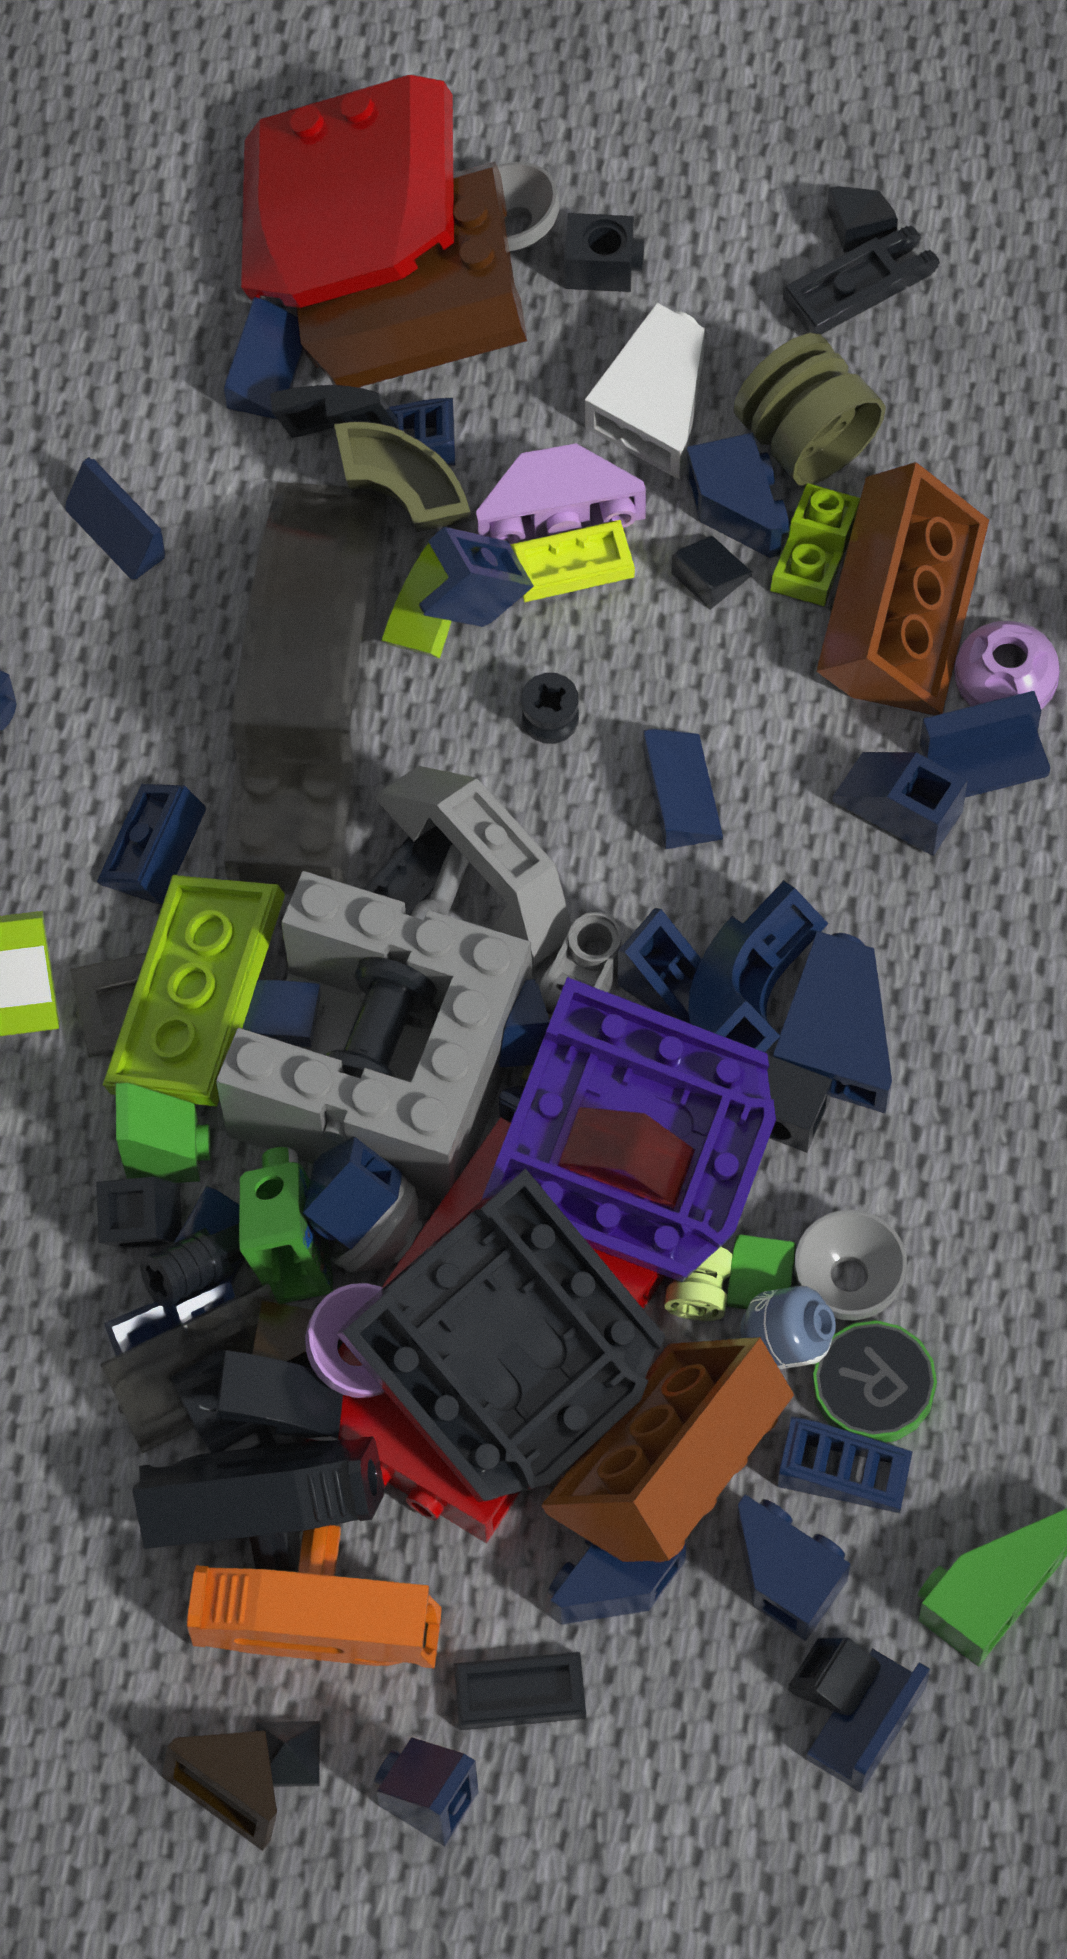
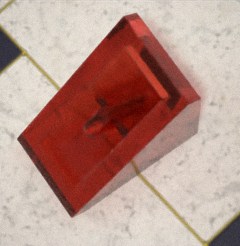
[558,1107,695,1209]

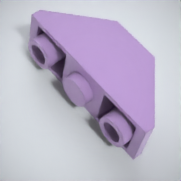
[476,443,646,544]

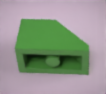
[116,1083,211,1183]

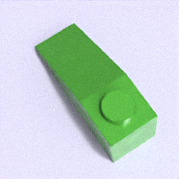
[917,1508,1067,1667]

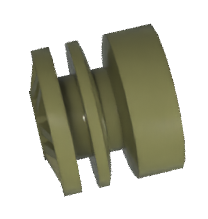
[733,333,886,486]

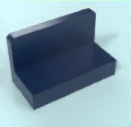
[419,527,534,627]
[919,691,1050,798]
[806,1648,930,1793]

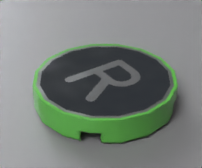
[813,1320,937,1443]

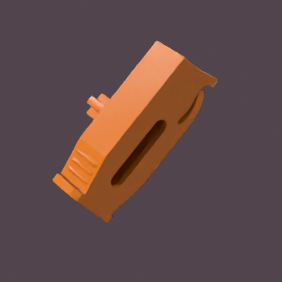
[187,1525,441,1668]

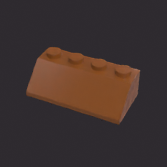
[816,462,989,715]
[541,1337,794,1562]

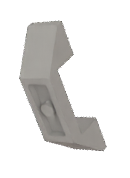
[375,766,571,970]

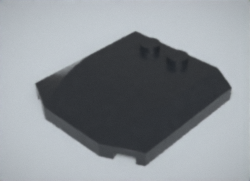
[336,1169,665,1502]

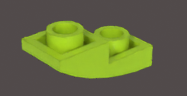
[770,483,860,607]
[381,543,452,659]

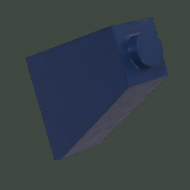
[773,931,892,1114]

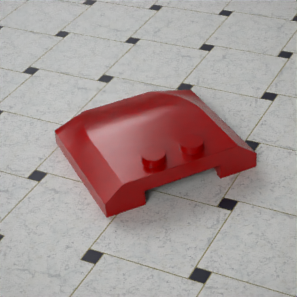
[241,75,454,308]

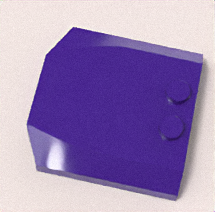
[481,977,776,1282]

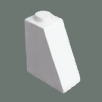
[585,303,705,480]

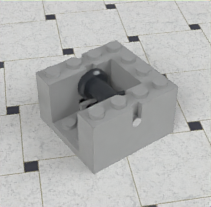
[216,845,532,1205]

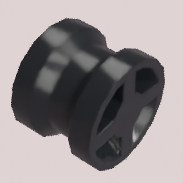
[521,673,579,744]

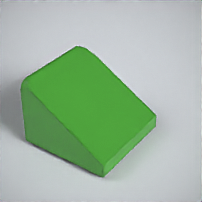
[726,1235,796,1309]

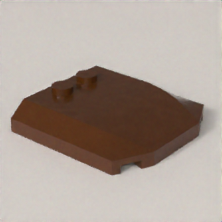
[297,161,527,388]

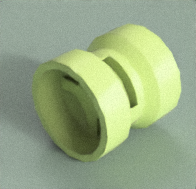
[664,1247,733,1321]

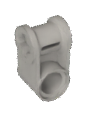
[539,912,622,1014]

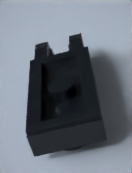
[783,225,940,334]

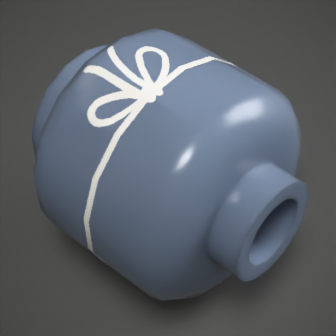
[740,1285,836,1369]

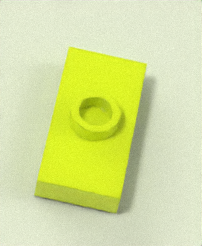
[510,520,635,602]

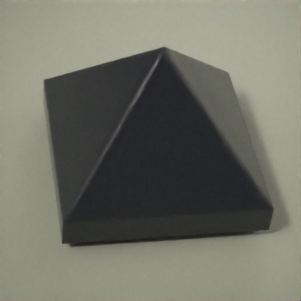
[256,1721,320,1787]

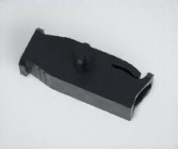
[132,1436,384,1572]

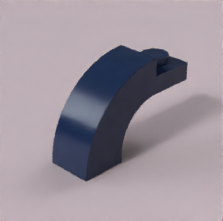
[688,880,828,1052]

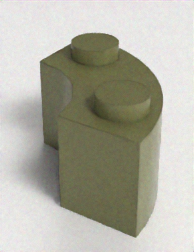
[334,422,472,532]

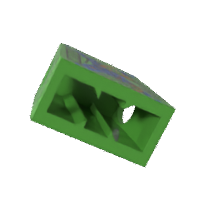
[239,1147,334,1304]

